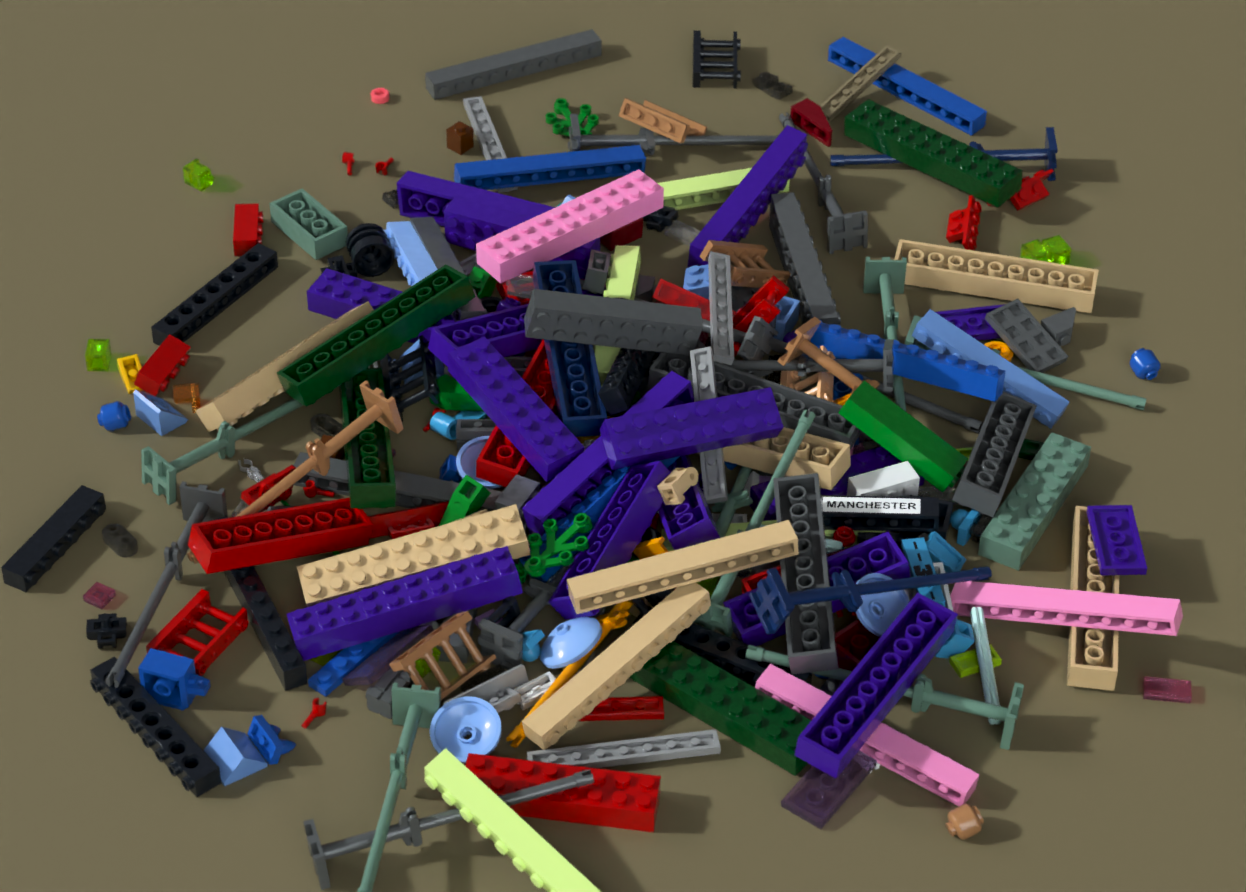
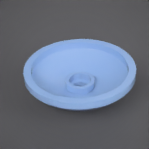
[456,436,502,489]
[855,573,910,637]
[540,617,602,669]
[430,696,502,764]

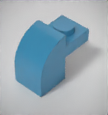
[935,619,975,658]

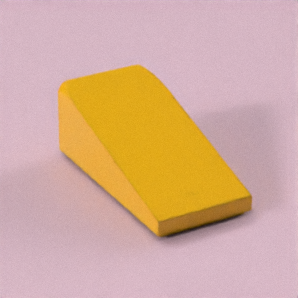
[117,354,143,394]

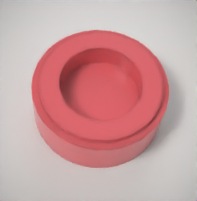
[371,88,390,104]

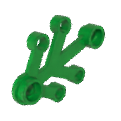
[546,98,599,136]
[524,513,593,577]

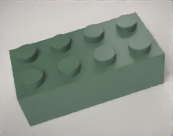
[269,188,348,260]

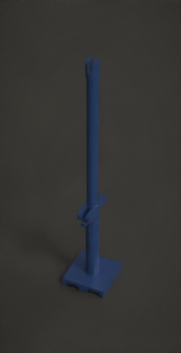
[831,127,1058,181]
[749,566,992,635]

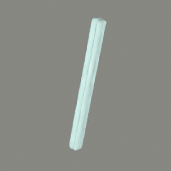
[970,607,1001,725]

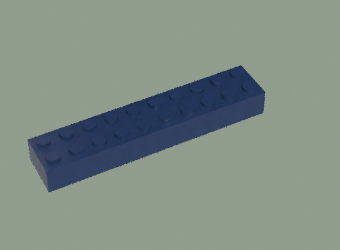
[533,260,607,437]

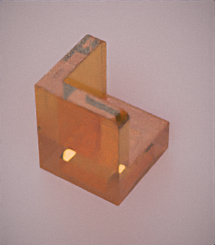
[173,383,201,413]

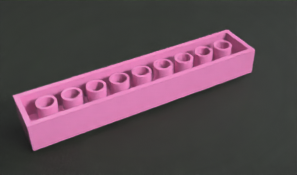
[476,169,664,283]

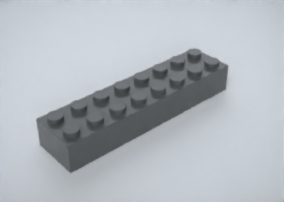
[524,289,703,355]
[952,391,1037,517]

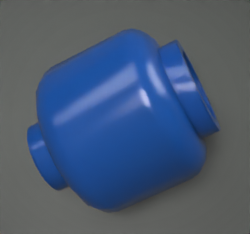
[1129,348,1161,380]
[97,401,131,431]

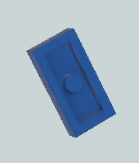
[247,715,296,765]

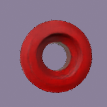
[833,526,855,547]

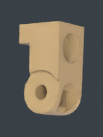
[657,467,698,505]

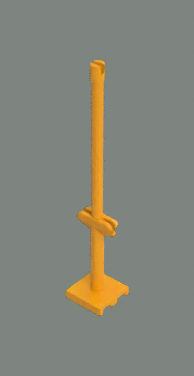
[506,537,674,748]

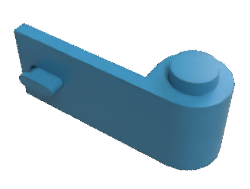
[430,411,488,440]

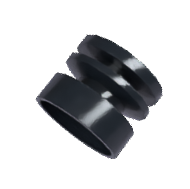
[346,223,394,277]

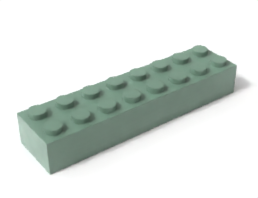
[978,432,1091,571]

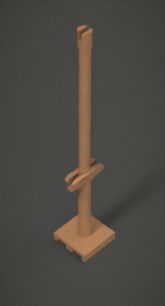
[777,317,967,467]
[187,380,404,564]

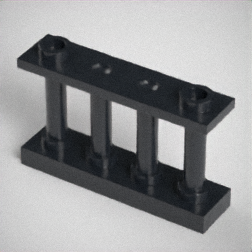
[693,31,741,89]
[380,335,440,422]

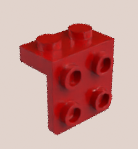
[241,465,296,513]

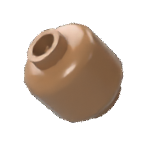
[945,804,984,840]

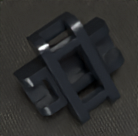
[643,206,679,232]
[321,255,358,277]
[86,613,127,649]

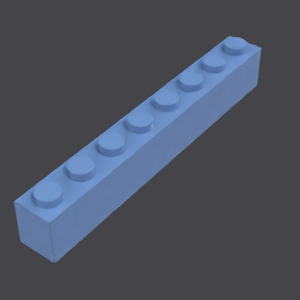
[912,309,1070,429]

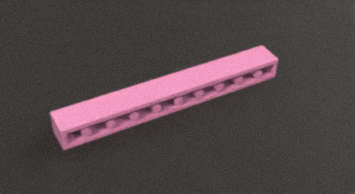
[950,581,1183,636]
[755,664,980,806]

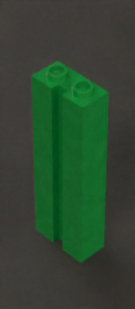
[838,380,968,492]

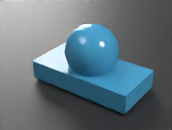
[951,509,984,546]
[925,531,966,573]
[521,629,545,662]

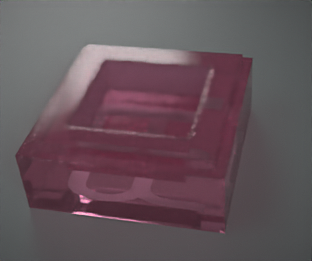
[83,582,116,609]

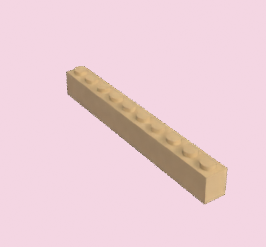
[567,520,799,614]
[522,582,711,750]

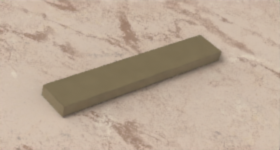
[820,45,901,122]

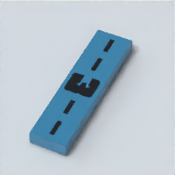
[901,537,946,607]

